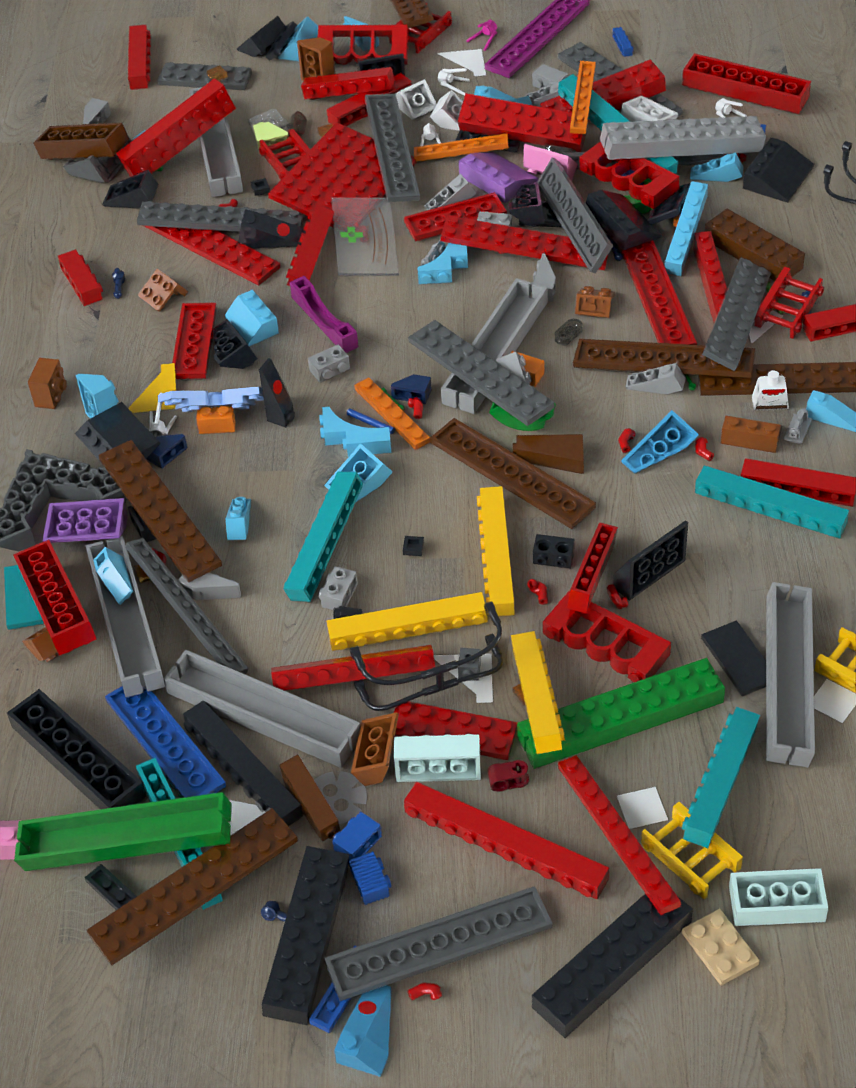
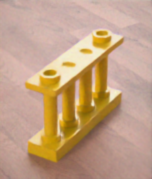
[814,627,856,693]
[641,802,743,899]

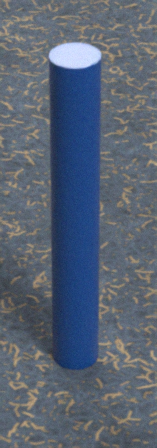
[347,408,395,434]

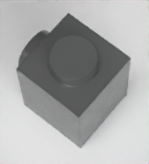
[458,648,481,681]

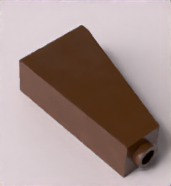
[513,434,584,474]
[279,754,341,842]

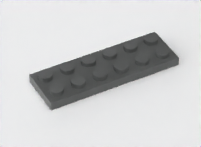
[158,62,252,90]

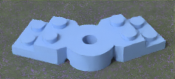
[158,387,264,412]

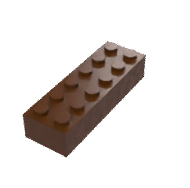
[33,122,129,160]
[704,208,805,281]

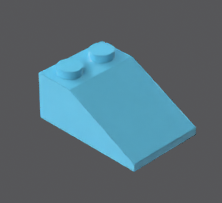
[324,443,393,503]

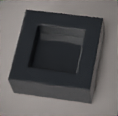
[250,178,270,196]
[402,536,424,556]

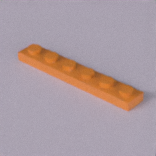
[570,61,596,134]
[414,134,509,161]
[354,377,430,450]

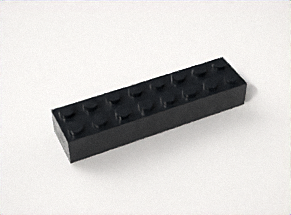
[7,689,146,809]
[262,846,349,1025]
[532,894,693,1038]

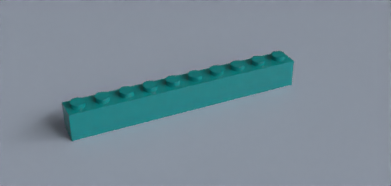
[558,74,678,174]

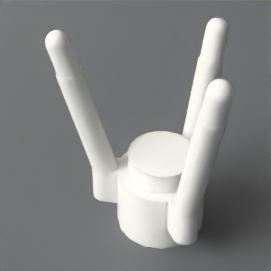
[438,68,470,96]
[715,98,747,118]
[420,123,441,146]
[149,392,177,437]

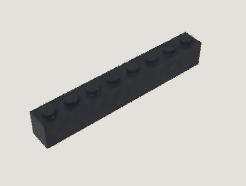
[183,701,303,827]

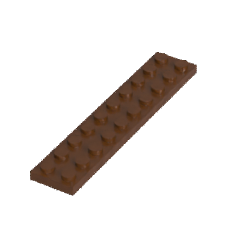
[573,339,756,378]
[698,362,856,396]
[430,418,596,529]
[98,440,222,583]
[86,808,298,966]

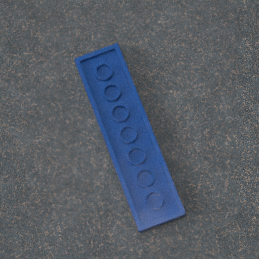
[105,686,227,798]

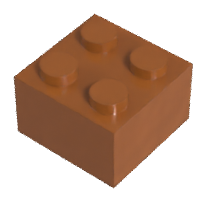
[28,357,67,409]

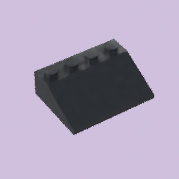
[743,137,814,203]
[586,190,662,251]
[75,402,161,466]
[613,520,688,601]

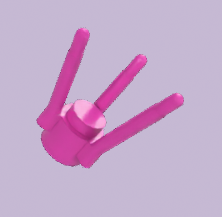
[466,19,497,51]

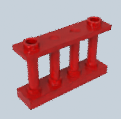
[389,2,452,53]
[259,129,310,180]
[754,267,824,339]

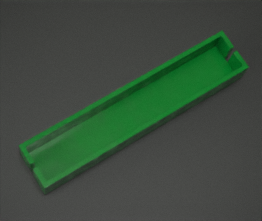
[517,658,725,769]
[14,792,232,871]

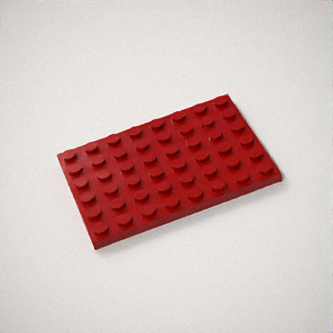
[268,122,417,236]

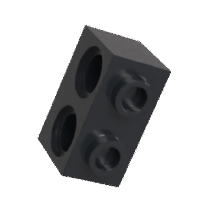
[533,534,575,569]

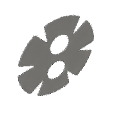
[314,771,367,824]

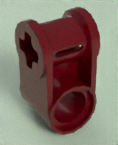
[487,760,529,792]

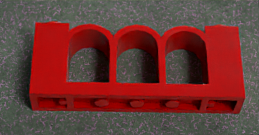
[318,25,409,65]
[579,141,679,209]
[543,591,671,682]

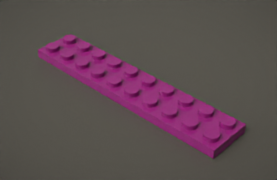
[484,0,590,78]

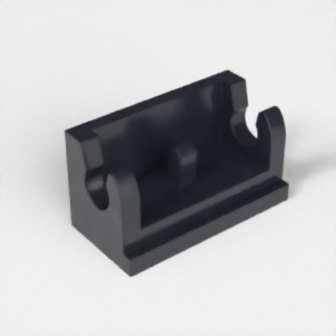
[128,506,156,543]

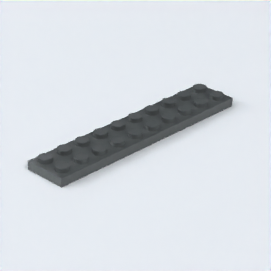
[558,42,683,116]
[365,94,420,202]
[537,157,613,274]
[137,201,303,232]
[702,258,771,371]
[408,320,555,426]
[324,886,553,1001]

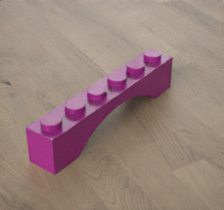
[290,276,359,353]

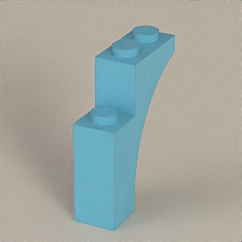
[418,243,468,284]
[319,407,391,457]

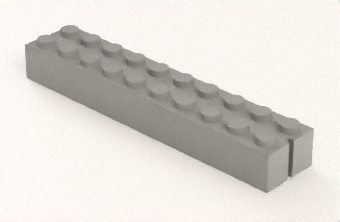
[189,87,243,197]
[600,116,766,160]
[441,278,548,414]
[85,536,165,698]
[766,582,815,767]
[163,650,361,768]

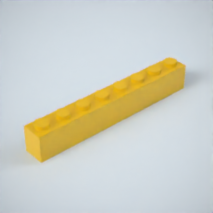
[477,486,514,616]
[326,592,488,651]
[511,631,565,754]

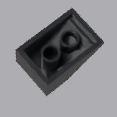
[102,170,159,208]

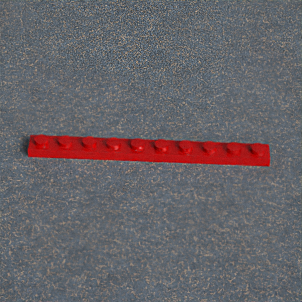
[558,755,681,915]

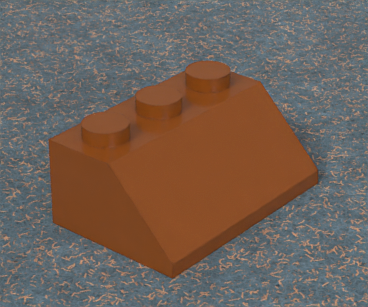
[297,37,335,81]
[721,416,782,453]
[22,625,94,662]
[351,712,399,786]

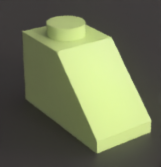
[253,122,288,149]

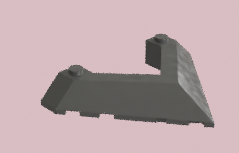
[0,449,128,552]

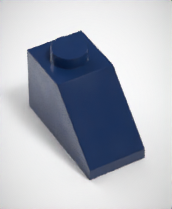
[391,374,432,404]
[147,434,187,469]

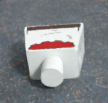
[752,371,789,410]

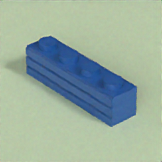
[612,27,634,57]

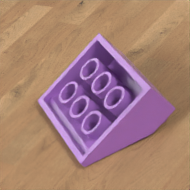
[459,152,538,203]
[43,498,128,543]

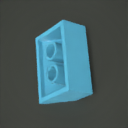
[278,16,318,61]
[225,290,279,346]
[76,374,119,418]

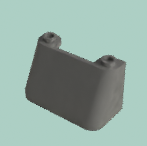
[63,137,132,183]

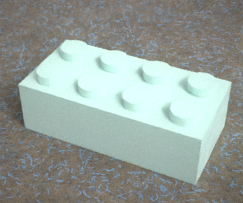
[394,734,481,782]
[729,869,828,926]

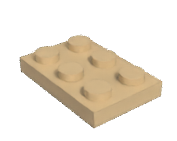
[682,909,760,986]

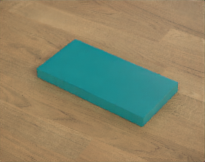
[4,565,44,630]

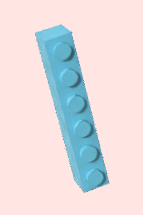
[665,181,708,276]

